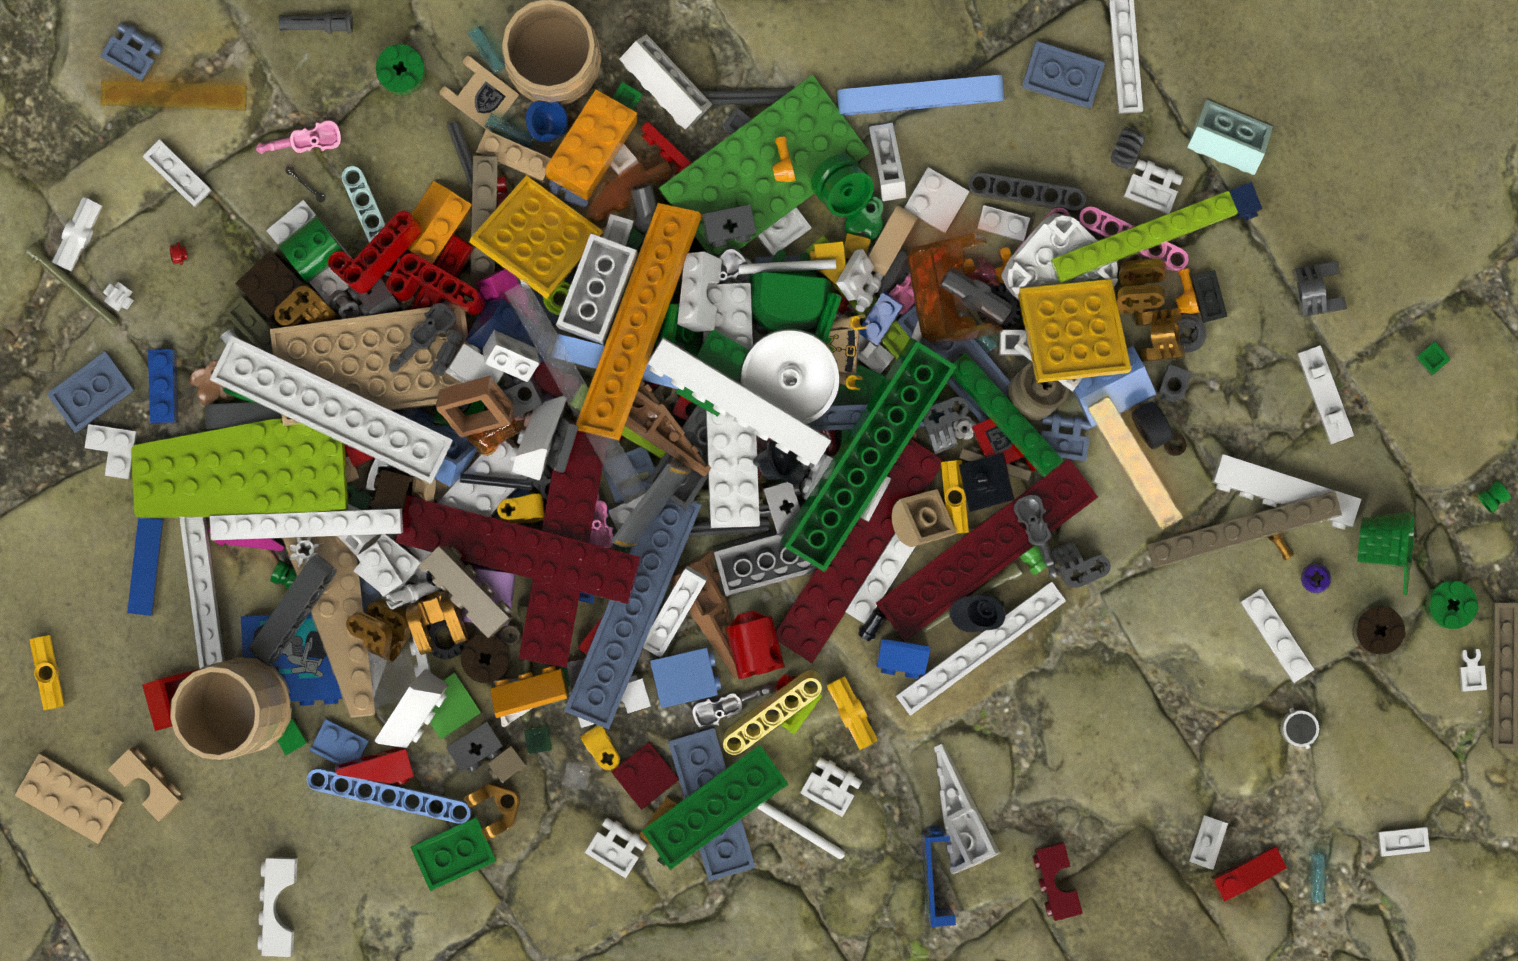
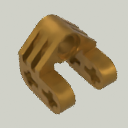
[1117,259,1167,314]
[274,286,338,327]
[1135,308,1185,362]
[406,591,468,655]
[346,598,411,662]
[464,782,521,841]

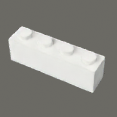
[619,34,712,129]

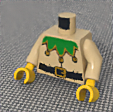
[826,315,867,390]

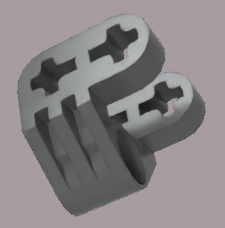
[1292,261,1347,317]
[923,397,969,454]
[1050,540,1111,588]

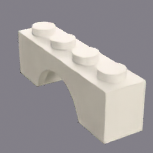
[258,857,298,957]

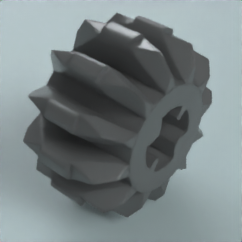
[1111,127,1145,170]

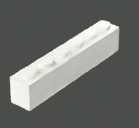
[1211,454,1361,530]

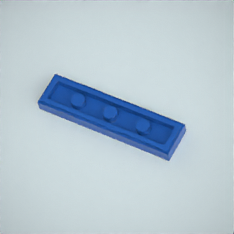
[127,517,164,616]

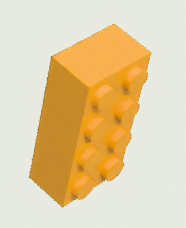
[545,90,637,201]

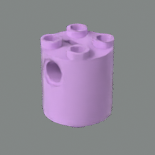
[462,564,516,626]

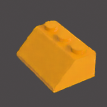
[407,181,472,265]
[490,665,570,718]

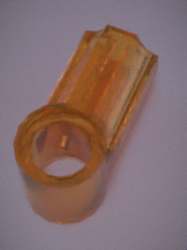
[467,416,520,456]

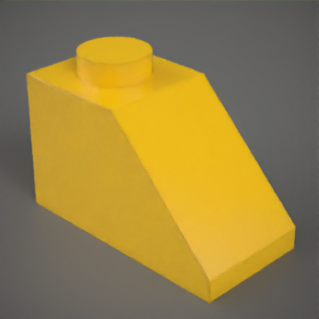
[810,242,846,289]

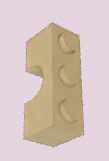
[476,130,551,184]
[108,748,183,822]

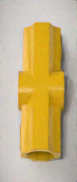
[941,460,969,534]
[29,635,65,711]
[827,676,878,750]

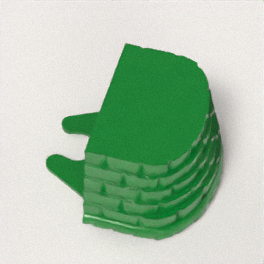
[749,250,832,332]
[1357,510,1414,595]

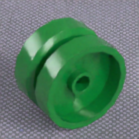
[811,154,874,217]

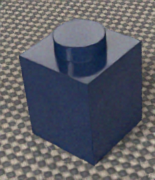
[1229,182,1263,221]

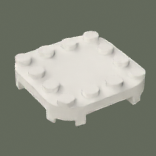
[1001,213,1118,300]

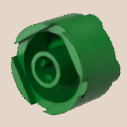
[376,44,426,96]
[1425,581,1478,629]

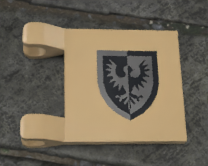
[439,56,519,132]

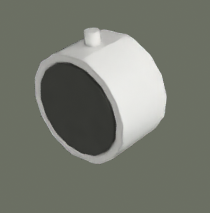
[1280,708,1319,749]

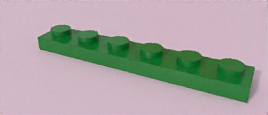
[952,353,1063,477]

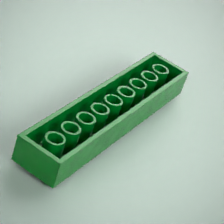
[780,337,957,572]

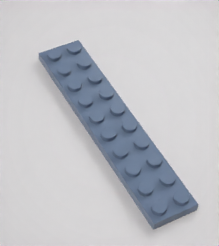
[564,500,701,730]

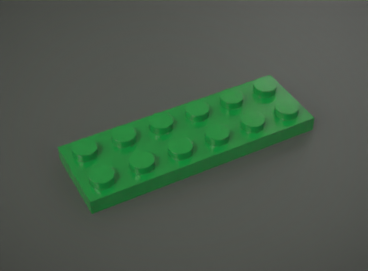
[642,745,789,871]

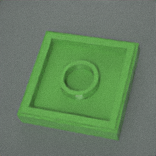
[430,673,482,739]

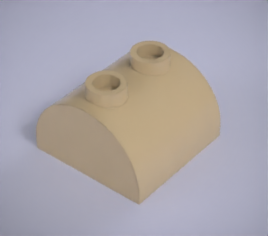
[892,489,957,547]

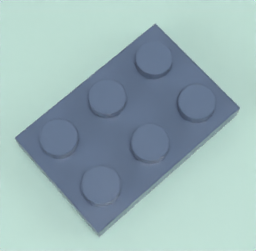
[1021,41,1105,109]
[47,351,135,433]

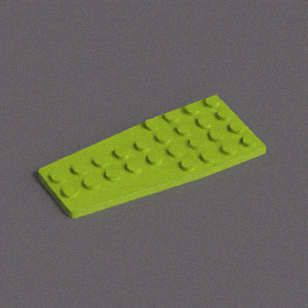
[131,418,348,518]

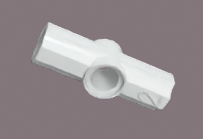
[52,197,103,272]

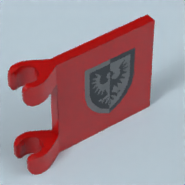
[971,419,1036,471]

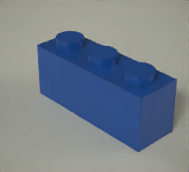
[148,349,179,424]

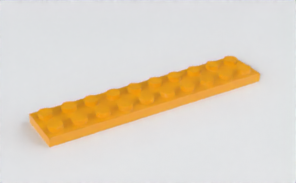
[576,203,702,441]

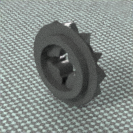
[1178,314,1206,353]

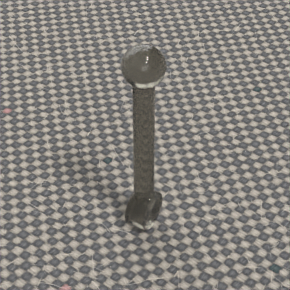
[285,165,326,202]

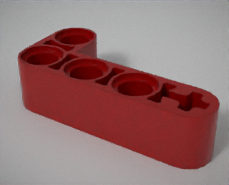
[328,210,422,294]
[386,253,485,315]

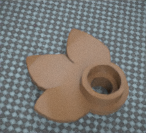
[189,360,234,406]

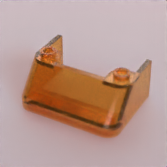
[908,233,1003,342]

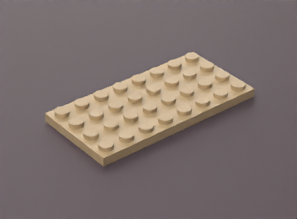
[270,304,469,426]

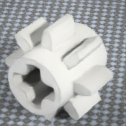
[103,282,134,312]
[290,537,319,567]

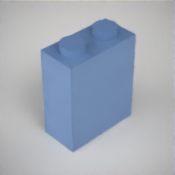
[650,648,722,708]

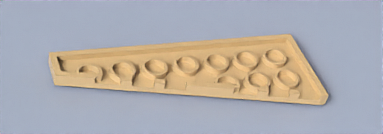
[282,536,375,718]

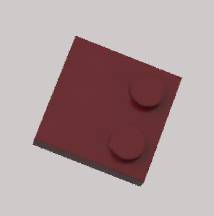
[611,742,679,810]

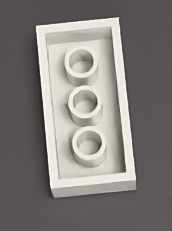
[556,234,638,345]

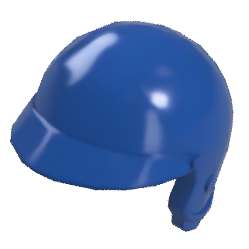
[526,101,568,142]

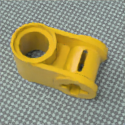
[497,494,545,524]
[580,725,620,770]

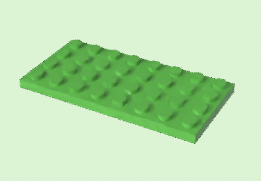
[658,75,870,257]

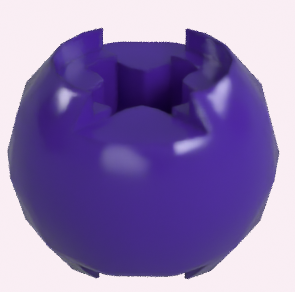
[1301,563,1331,594]

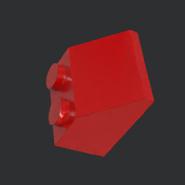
[142,669,197,731]

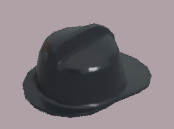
[753,440,804,485]
[950,592,1005,632]

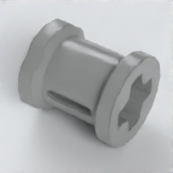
[330,292,360,319]

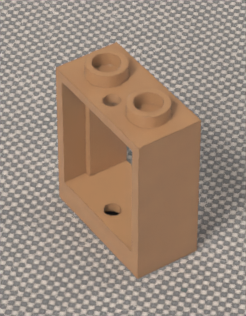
[436,376,514,437]

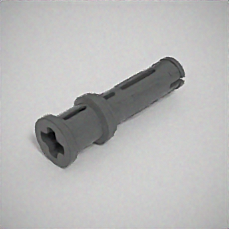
[279,12,353,34]

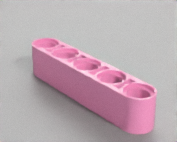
[1077,206,1189,272]

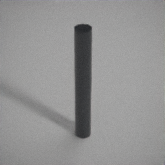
[460,473,534,490]

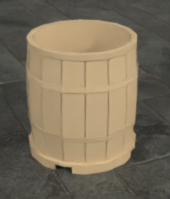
[502,0,602,106]
[170,657,292,760]

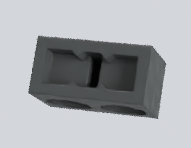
[498,374,546,419]

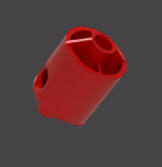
[725,610,785,679]

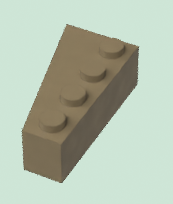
[417,545,513,638]

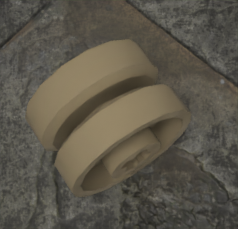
[1008,361,1069,420]

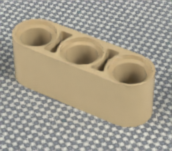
[868,205,918,277]

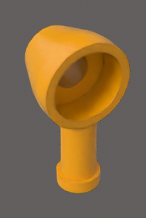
[772,136,796,182]
[1176,268,1200,314]

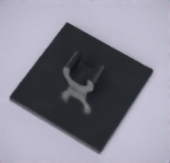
[959,453,1014,512]

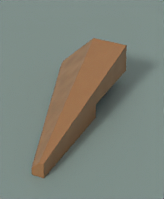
[625,380,711,477]
[670,550,738,678]

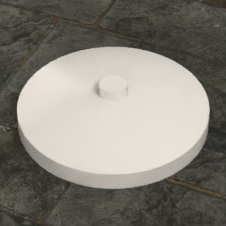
[741,329,839,424]

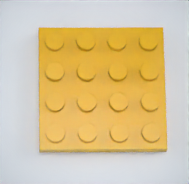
[469,175,604,299]
[1018,279,1131,383]

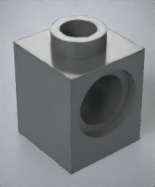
[1157,364,1192,403]

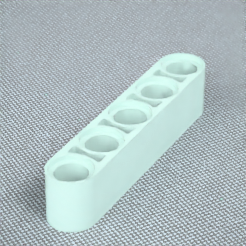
[342,166,401,277]

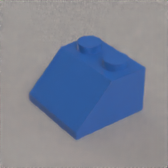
[876,638,931,679]

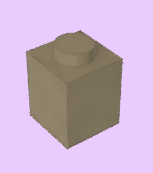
[488,745,527,783]

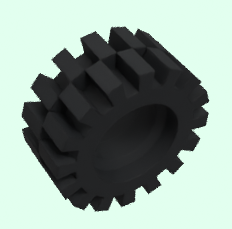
[977,287,1021,330]
[427,620,468,659]

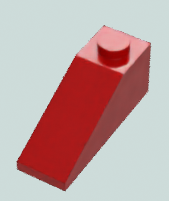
[334,747,414,785]
[1211,846,1287,902]

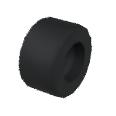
[1132,402,1173,449]

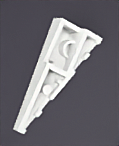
[934,744,1000,874]

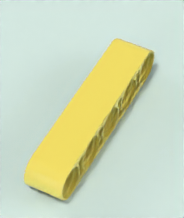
[723,670,822,755]

